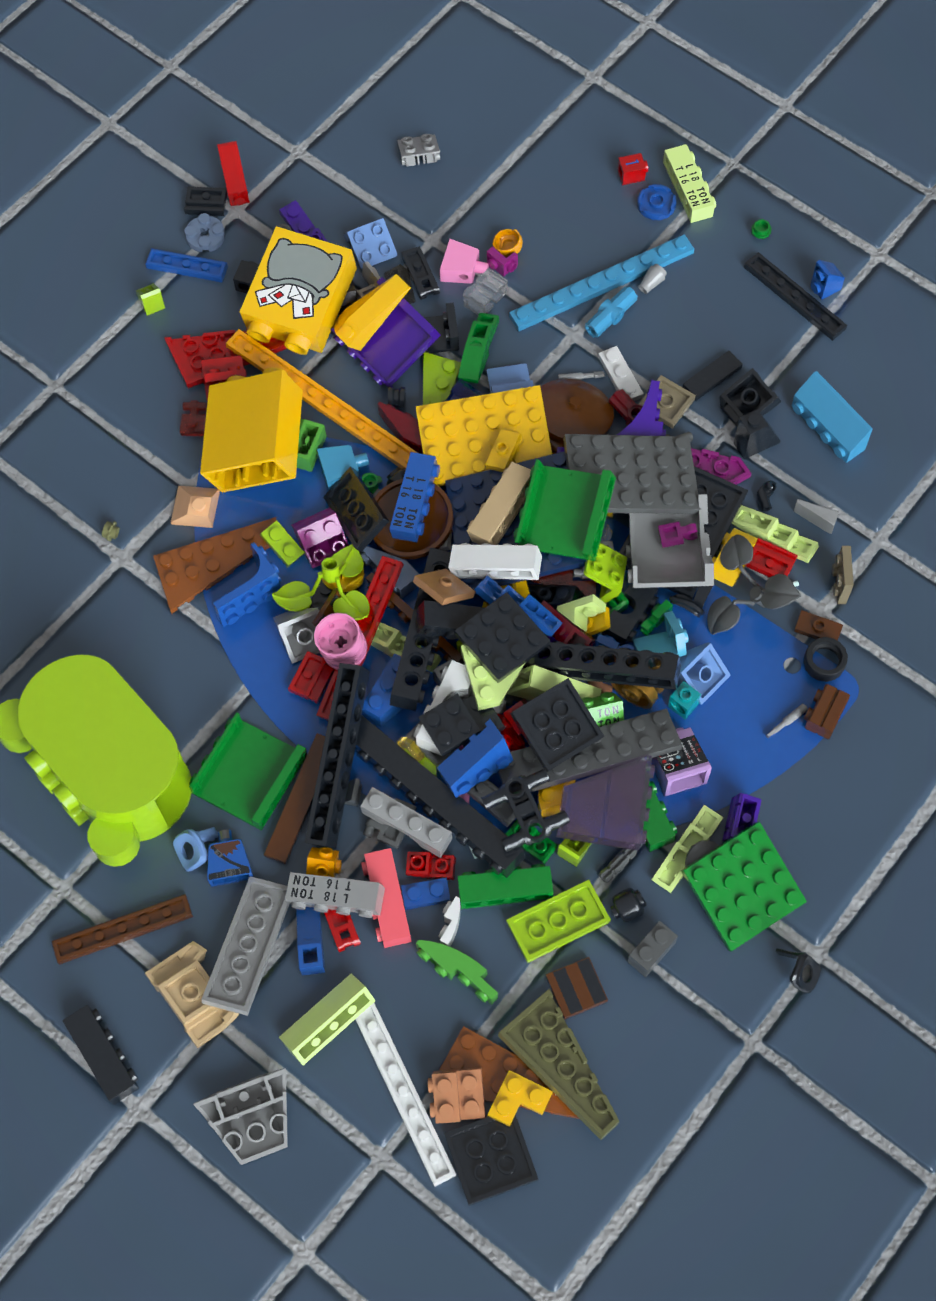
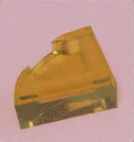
[397,736,425,762]

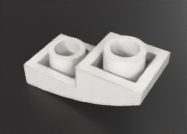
[438,896,460,947]

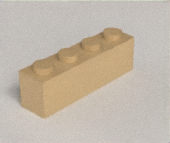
[467,462,531,545]

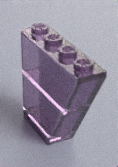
[556,756,655,851]

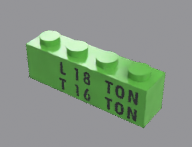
[581,692,624,727]

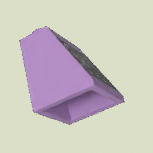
[650,727,712,797]

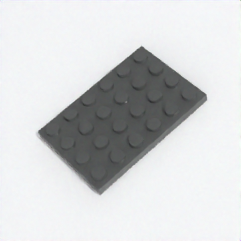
[563,434,701,514]

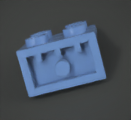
[344,218,397,269]
[487,364,534,393]

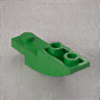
[458,313,499,383]

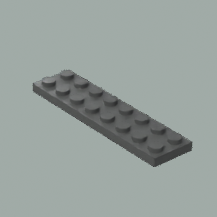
[498,708,682,794]

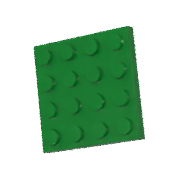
[681,822,807,951]

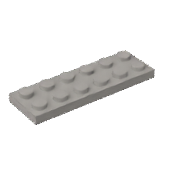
[201,876,290,1016]

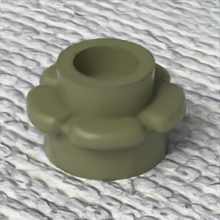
[102,521,120,541]

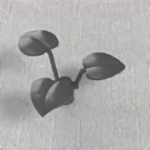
[707,535,801,635]

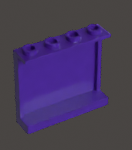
[331,277,441,387]

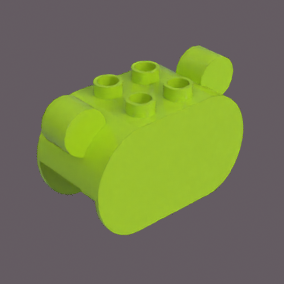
[0,655,192,867]

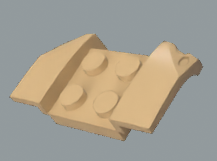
[145,941,239,1048]

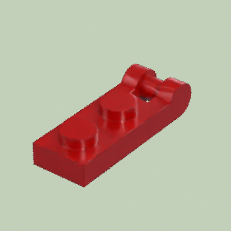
[324,909,361,953]

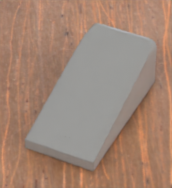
[794,499,839,534]

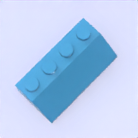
[791,371,873,463]

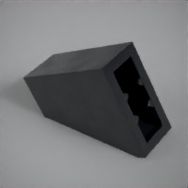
[733,409,780,459]

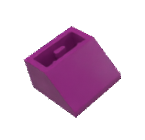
[291,507,349,568]

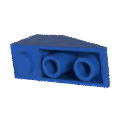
[296,907,325,975]

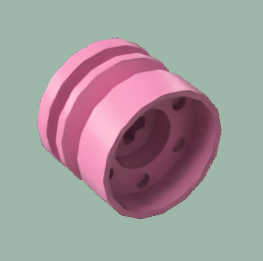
[314,613,368,670]

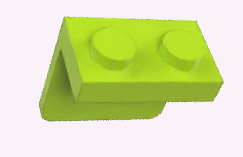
[584,543,627,603]

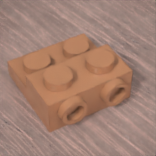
[428,1067,486,1124]

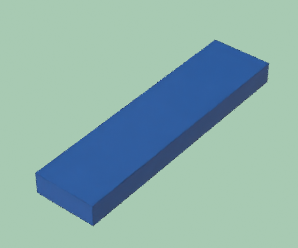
[145,248,228,282]

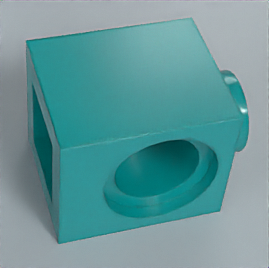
[668,681,701,720]

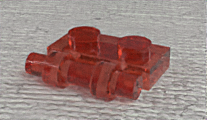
[180,400,208,436]

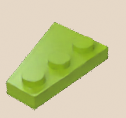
[423,352,461,405]

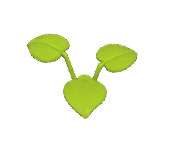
[272,544,370,620]

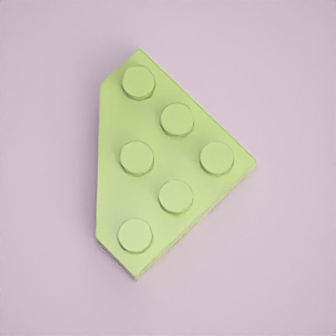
[460,645,525,711]

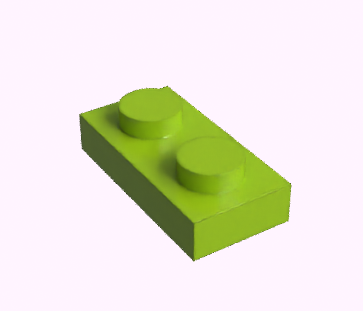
[260,520,305,567]

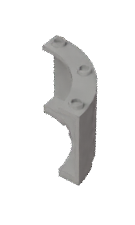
[625,494,714,588]

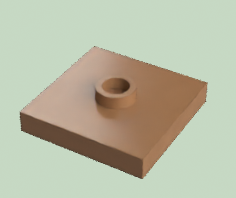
[413,569,475,605]

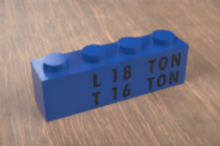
[389,452,440,542]

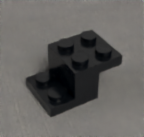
[419,693,505,757]

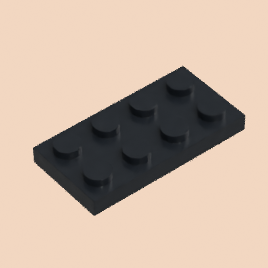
[323,467,389,552]

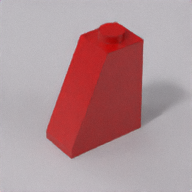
[217,141,250,206]

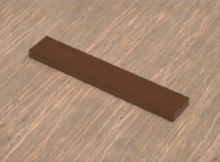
[264,733,325,864]
[52,894,193,965]

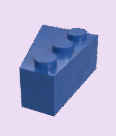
[437,719,514,797]

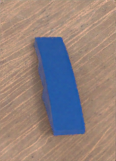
[474,575,563,636]

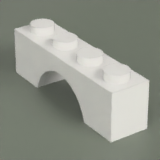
[414,660,472,756]

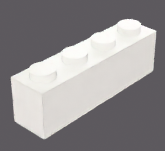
[448,543,542,580]

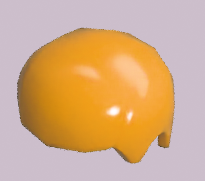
[492,229,523,258]

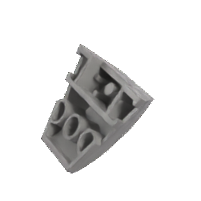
[193,1068,288,1165]

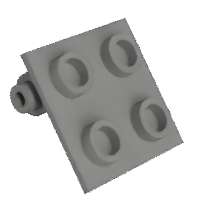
[397,134,440,167]

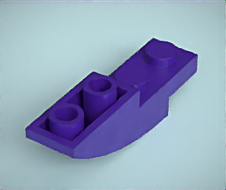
[279,200,328,242]

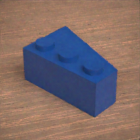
[362,653,434,727]

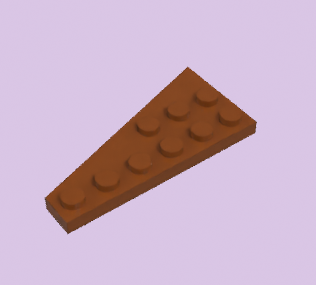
[153,517,276,614]
[440,1026,579,1119]

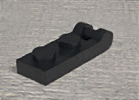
[401,246,440,300]

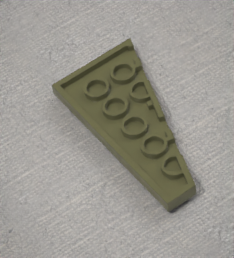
[498,989,619,1140]

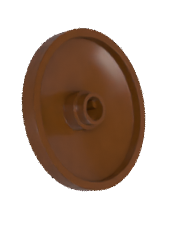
[540,378,614,444]
[373,479,454,560]

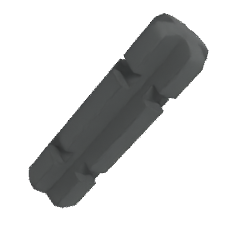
[599,845,637,883]

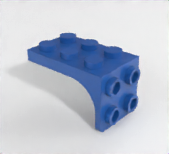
[213,542,282,628]

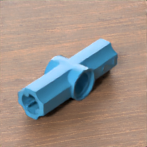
[585,287,638,338]

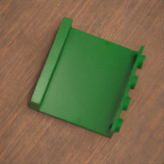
[514,459,616,561]
[189,712,307,831]

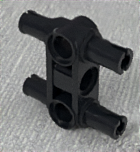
[481,768,570,852]

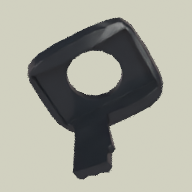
[669,586,713,618]
[776,948,821,993]

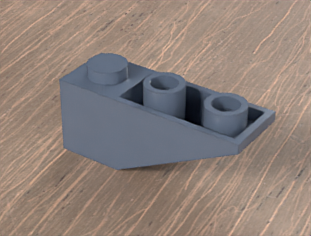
[360,546,419,599]

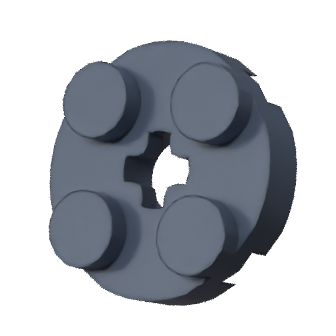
[184,213,225,252]

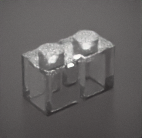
[463,268,508,315]

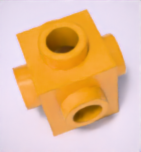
[306,847,342,877]

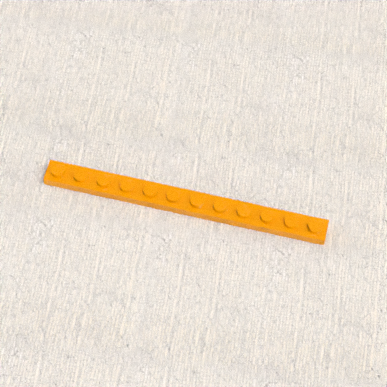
[226,329,418,469]

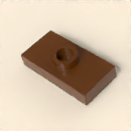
[794,610,843,641]

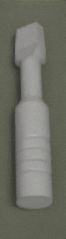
[558,371,604,380]
[766,704,808,738]

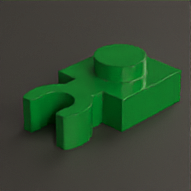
[640,599,673,636]

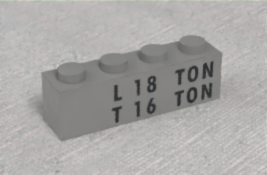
[285,872,385,918]

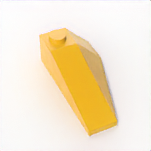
[333,274,411,351]

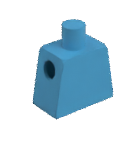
[317,445,369,490]

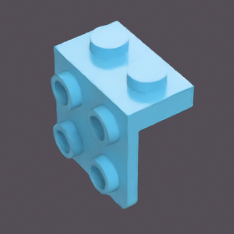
[633,611,689,657]

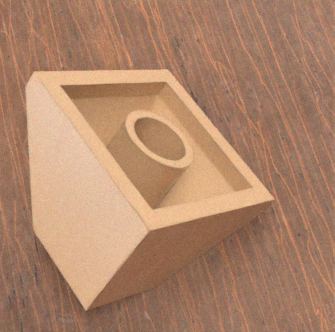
[171,485,220,528]

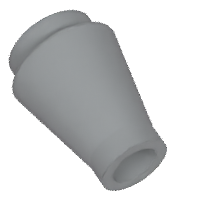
[638,264,667,294]

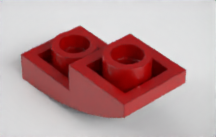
[406,852,456,880]

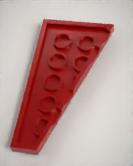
[164,328,287,389]

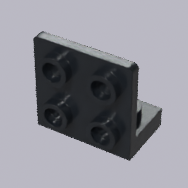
[423,302,459,354]

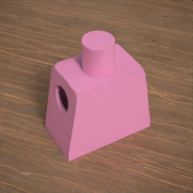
[440,239,489,284]

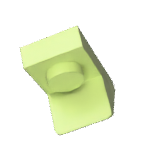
[557,594,606,632]

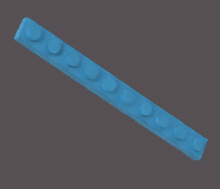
[509,234,694,332]

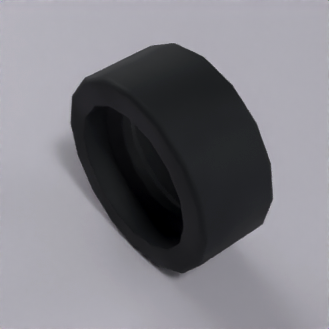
[803,637,848,682]

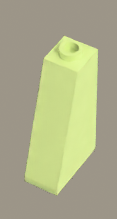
[507,665,601,700]

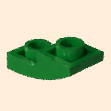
[506,820,558,865]

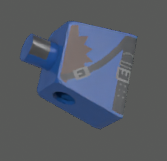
[207,829,254,887]

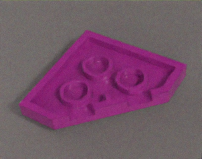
[691,448,751,485]

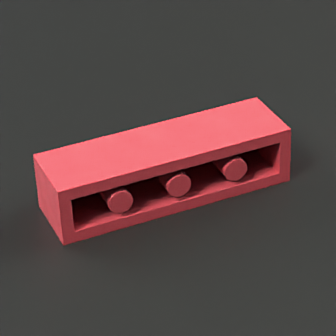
[361,848,412,948]

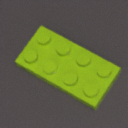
[506,880,611,963]

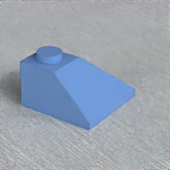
[677,642,731,705]

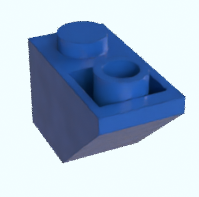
[810,260,845,300]

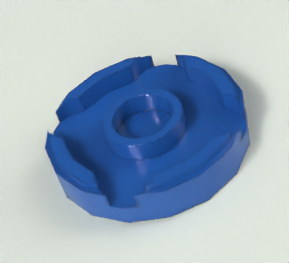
[637,184,676,220]

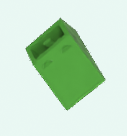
[297,419,327,472]

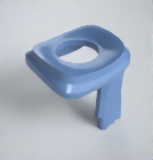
[173,827,218,872]

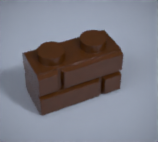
[804,684,850,739]

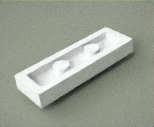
[598,346,644,401]

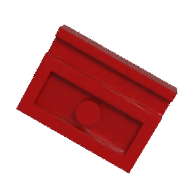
[745,538,798,577]
[288,651,335,704]

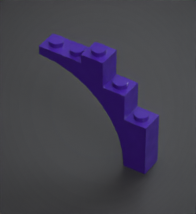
[556,380,666,453]

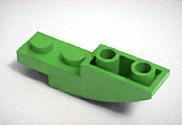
[416,940,498,1005]

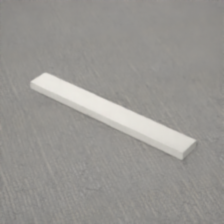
[355,1003,457,1187]

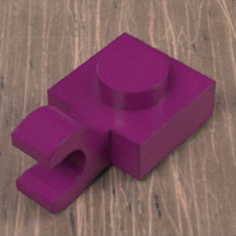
[658,522,698,548]

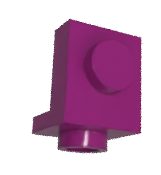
[487,246,518,277]

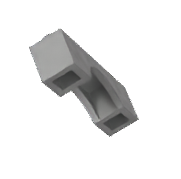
[360,787,452,858]

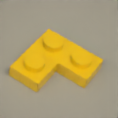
[488,1070,553,1127]

